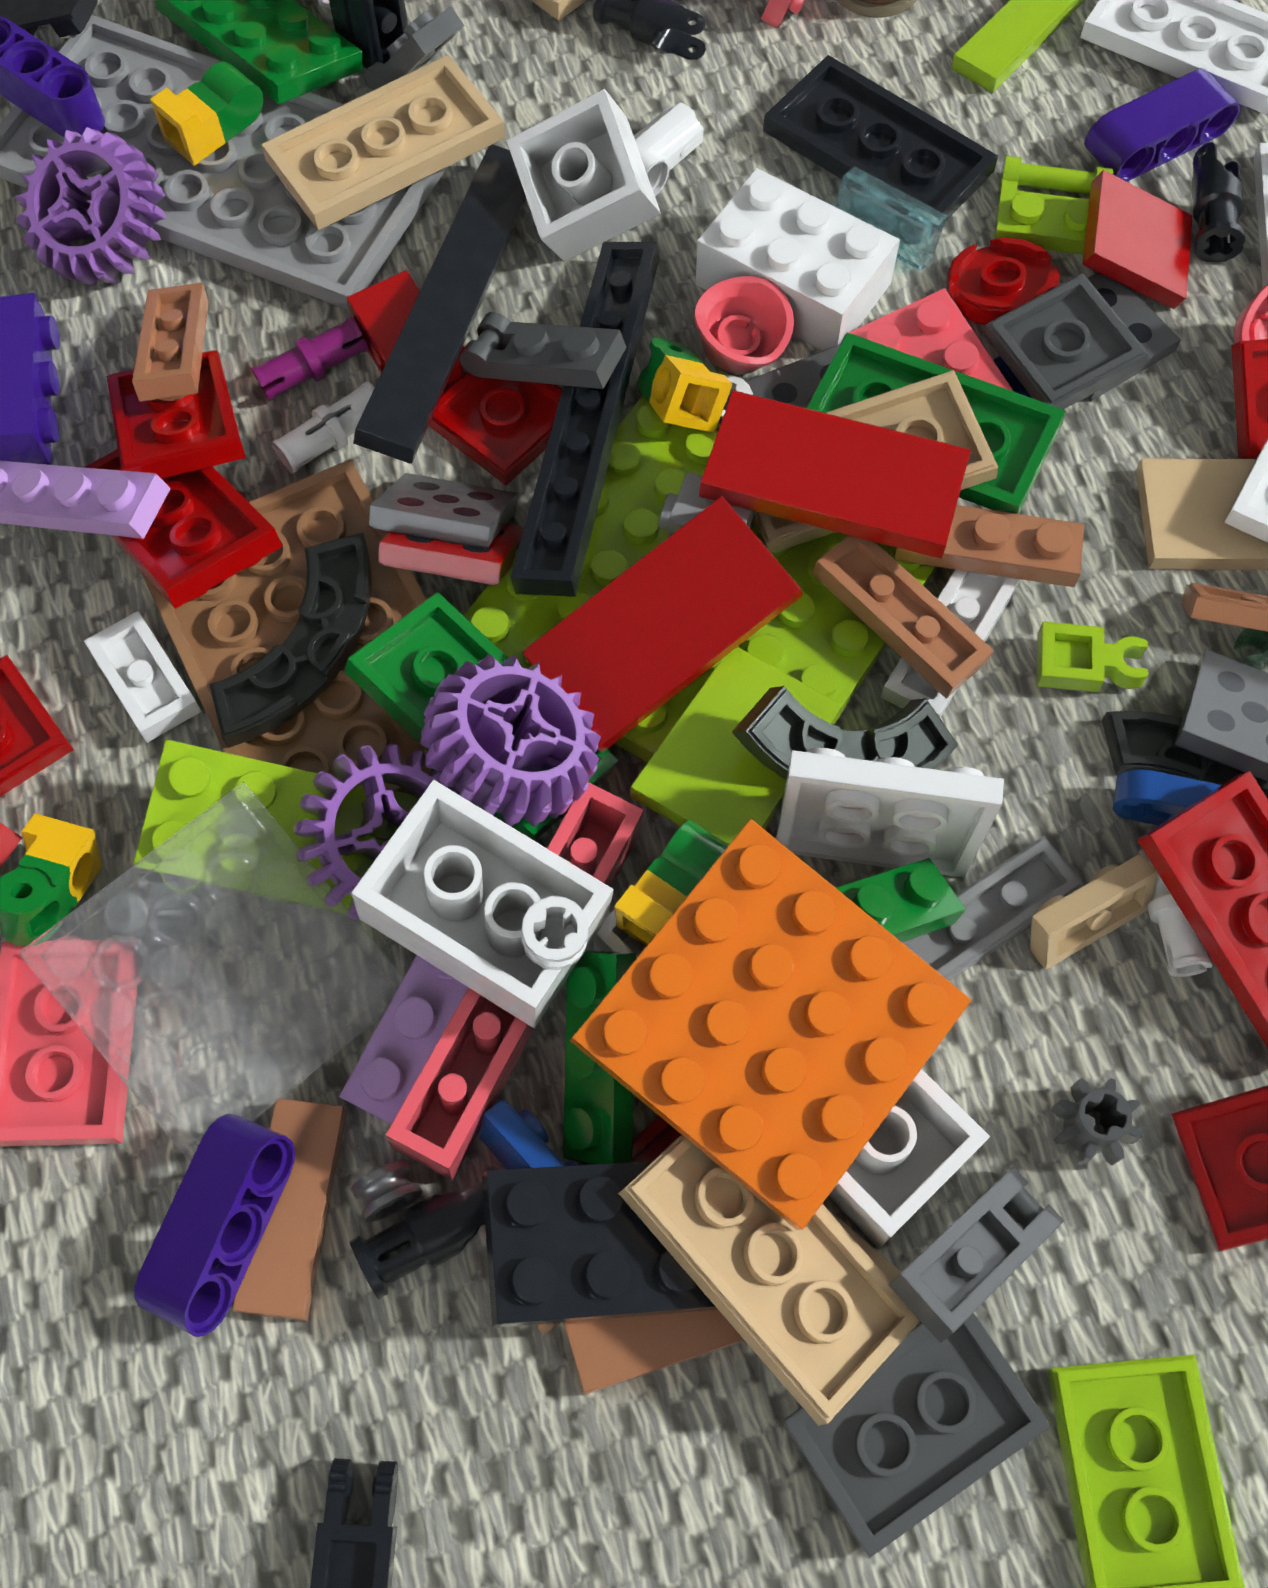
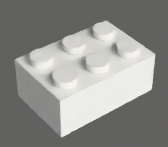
[696,168,900,351]
[351,780,614,1029]

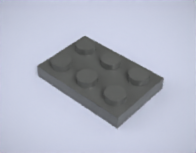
[781,1313,1051,1558]

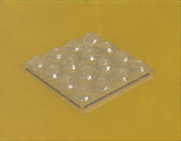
[18,781,404,1162]

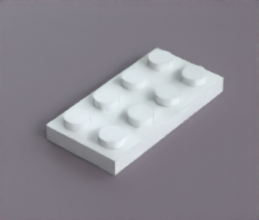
[1080,0,1268,115]

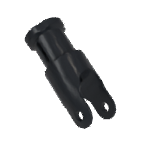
[593,0,706,60]
[1192,142,1245,262]
[349,1182,485,1299]

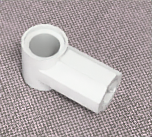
[634,102,704,196]

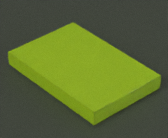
[630,647,843,845]
[1047,1354,1245,1588]

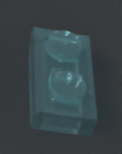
[835,166,947,271]

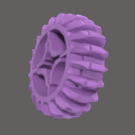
[14,127,167,285]
[420,654,601,827]
[294,744,460,920]

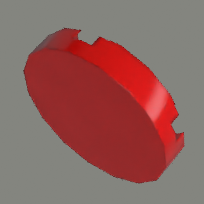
[946,237,1060,325]

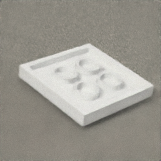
[775,748,1004,878]

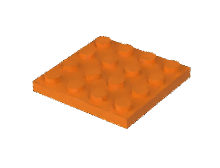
[569,819,972,1230]

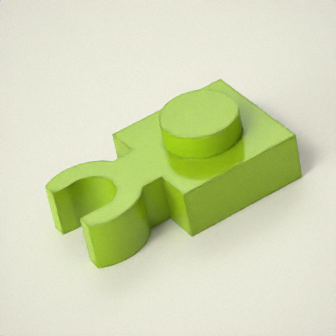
[1037,621,1148,693]

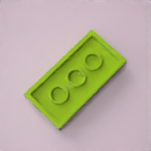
[132,739,419,915]

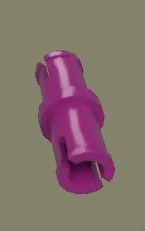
[251,317,369,401]

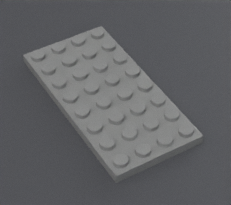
[0,15,447,311]

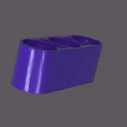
[0,16,105,137]
[1084,68,1241,182]
[134,1114,295,1337]

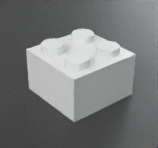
[506,89,661,260]

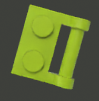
[994,155,1113,255]

